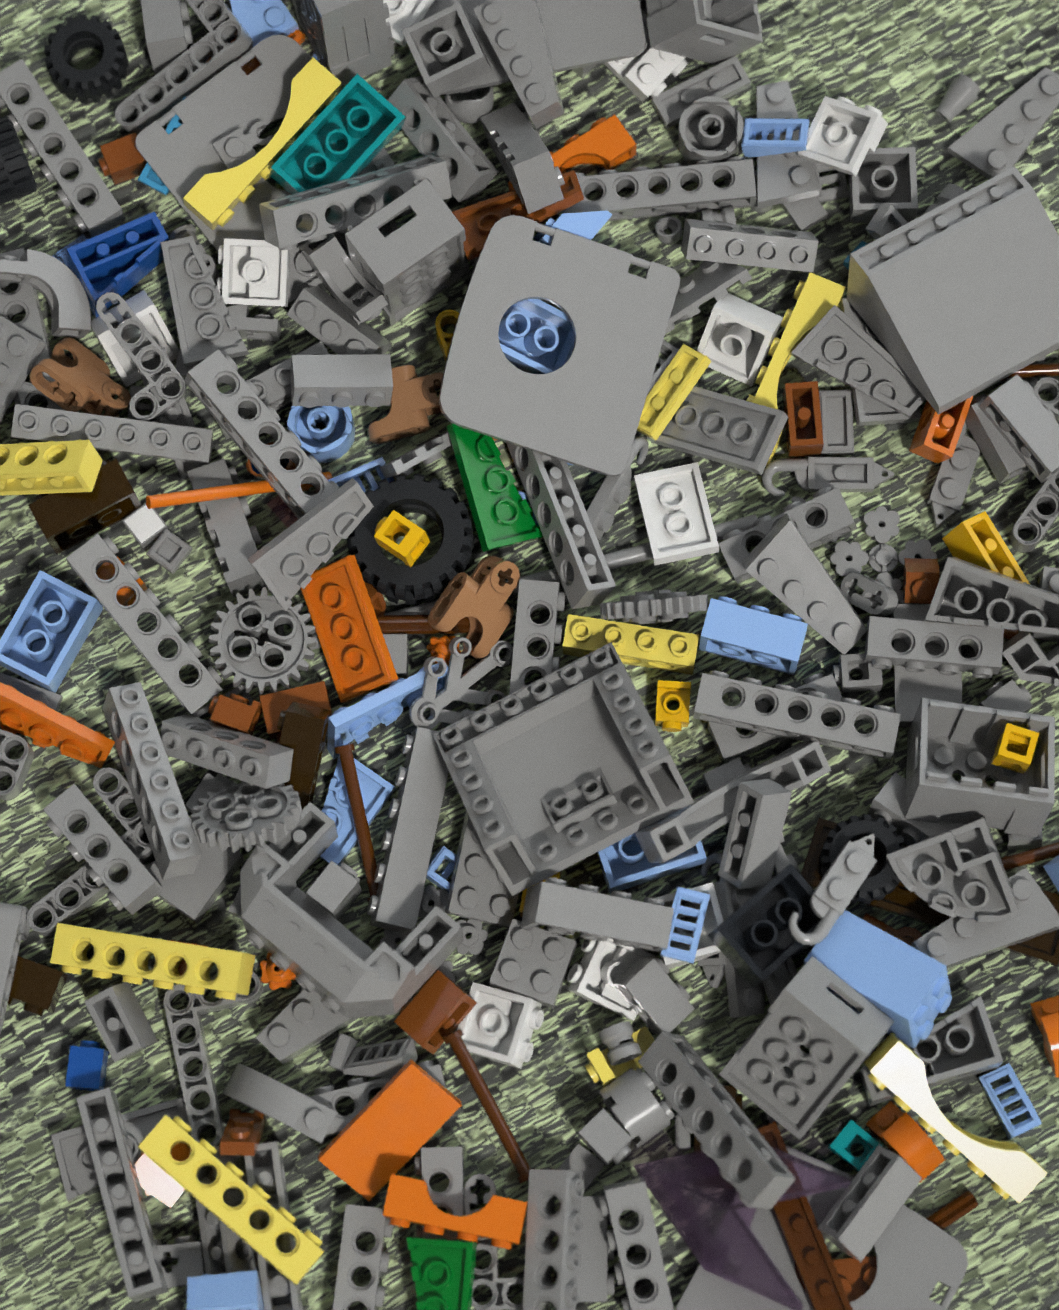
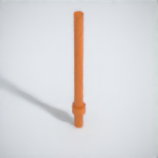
[146,471,332,509]

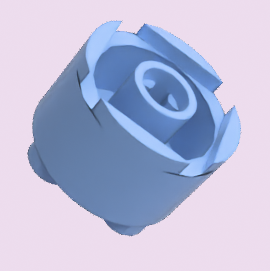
[287,406,355,463]

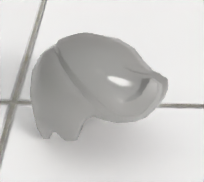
[444,86,494,124]

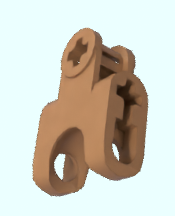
[30,337,131,417]
[368,365,444,444]
[428,556,520,659]

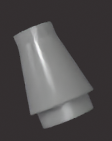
[935,74,981,123]

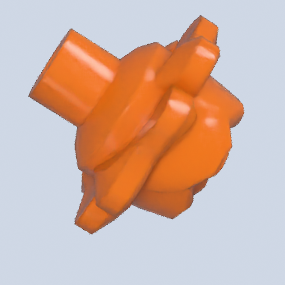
[427,635,461,666]
[259,953,297,990]

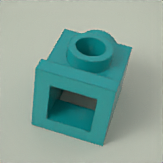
[828,1120,883,1173]

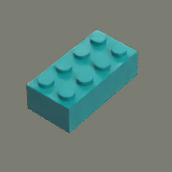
[270,74,406,195]

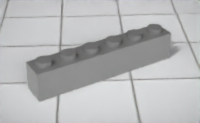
[367,727,449,934]

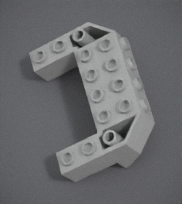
[240,802,463,1018]

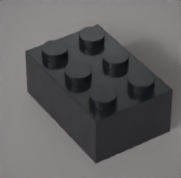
[707,864,821,987]

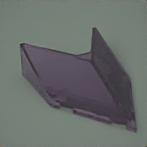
[633,1146,851,1310]

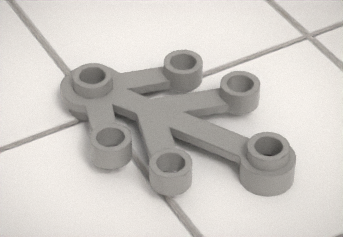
[409,637,513,729]

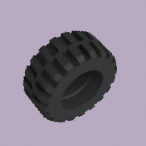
[347,474,474,605]

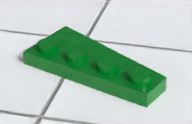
[447,423,543,552]
[406,1237,477,1310]

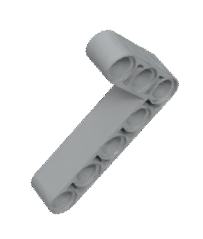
[115,0,253,135]
[1009,377,1059,553]
[27,767,154,937]
[164,972,263,1147]

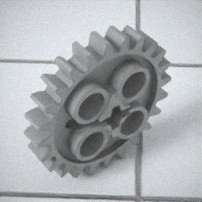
[209,587,317,695]
[600,589,709,624]
[191,781,302,852]

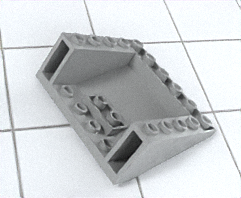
[847,166,1059,415]
[433,642,694,896]

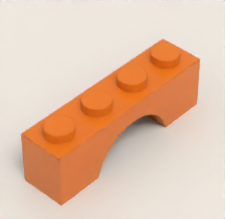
[508,114,636,192]
[383,1174,528,1250]

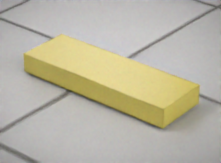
[637,344,711,441]

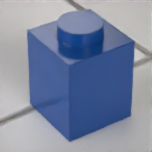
[65,1040,109,1091]

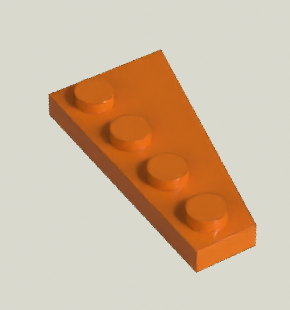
[0,682,115,768]

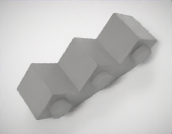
[1002,631,1059,686]

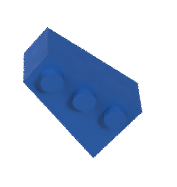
[66,211,169,318]

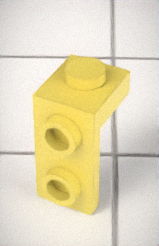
[584,1027,655,1088]

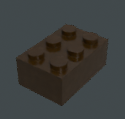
[28,459,142,554]

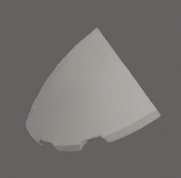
[886,817,1020,922]

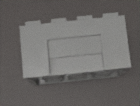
[293,0,394,85]
[646,0,763,65]
[345,178,469,326]
[905,698,1055,837]
[719,956,894,1140]

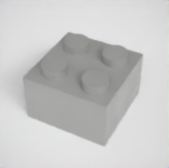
[401,2,492,98]
[848,147,918,223]
[489,919,577,1009]

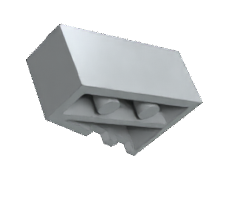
[141,0,193,80]

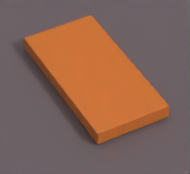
[301,555,398,703]
[318,1059,462,1201]

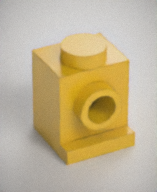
[374,510,430,568]
[655,680,691,732]
[991,723,1039,774]

